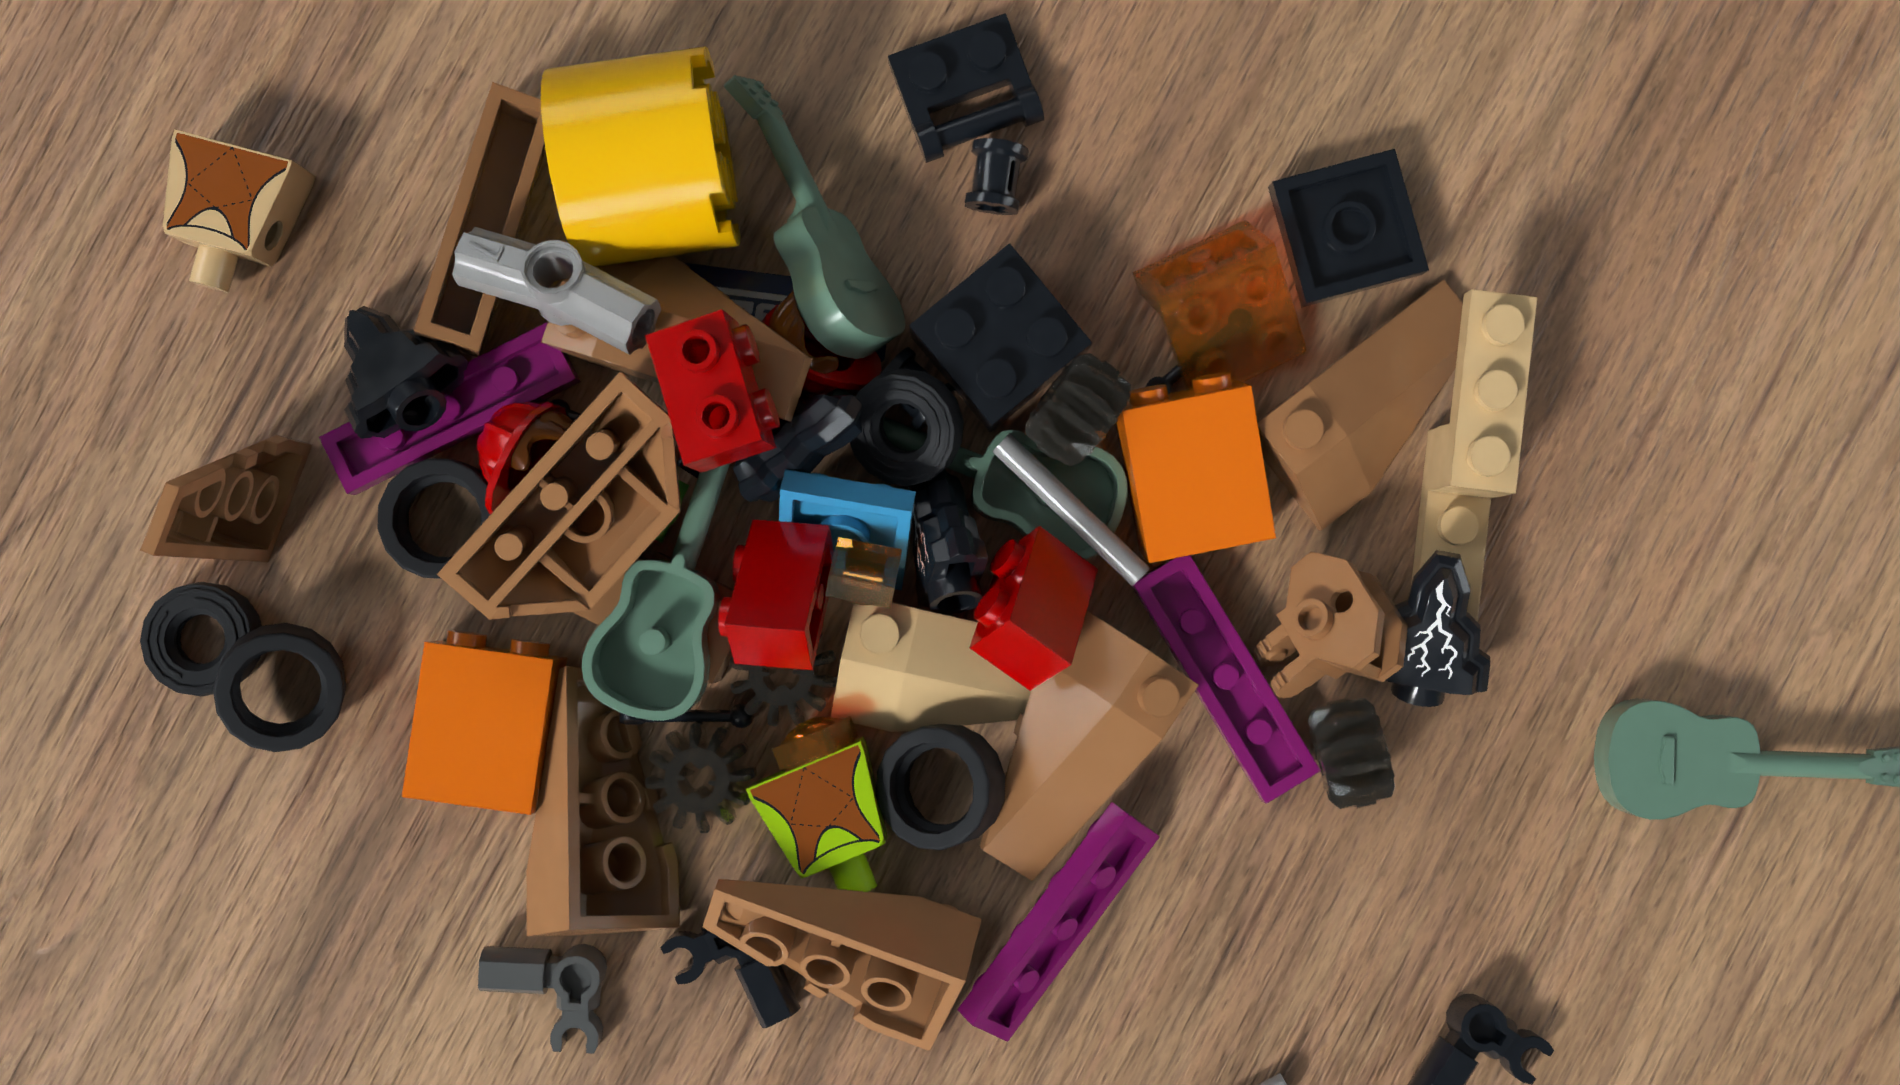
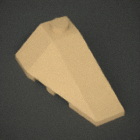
[831,595,1031,732]

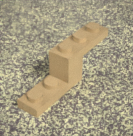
[1411,289,1537,622]

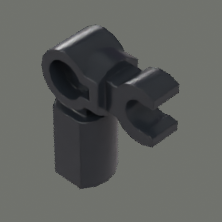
[660,924,801,1028]
[1408,994,1554,1085]

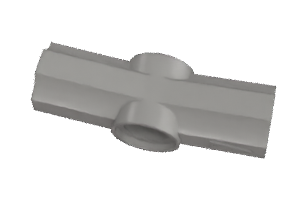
[452,227,661,355]

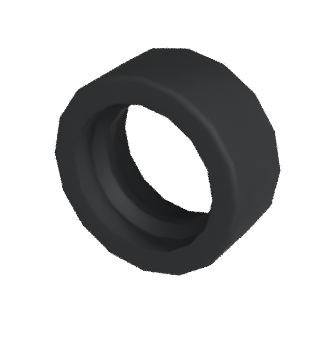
[377,458,491,579]
[213,623,346,752]
[876,724,1006,850]

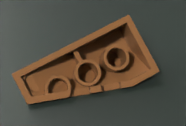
[1257,279,1463,531]
[979,611,1198,881]
[702,879,982,1051]

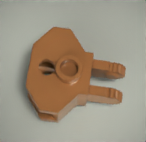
[1253,551,1408,699]

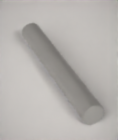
[992,434,1150,586]

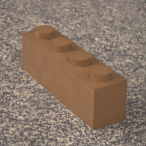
[413,82,545,357]

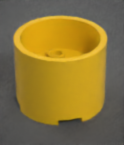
[541,46,741,267]

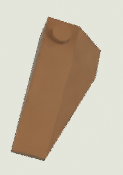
[541,256,812,422]
[140,435,312,562]
[526,666,680,937]

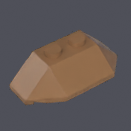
[437,372,681,620]

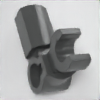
[478,944,607,1054]

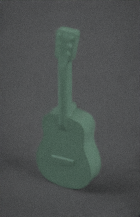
[724,75,905,359]
[832,388,1127,559]
[582,463,730,721]
[1594,698,1900,820]

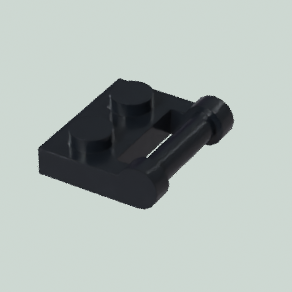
[888,13,1044,163]

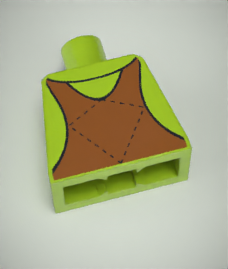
[746,736,887,892]

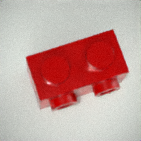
[645,309,780,473]
[718,519,836,670]
[969,526,1098,691]

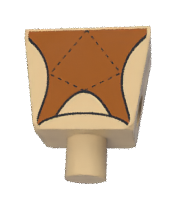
[163,129,316,293]

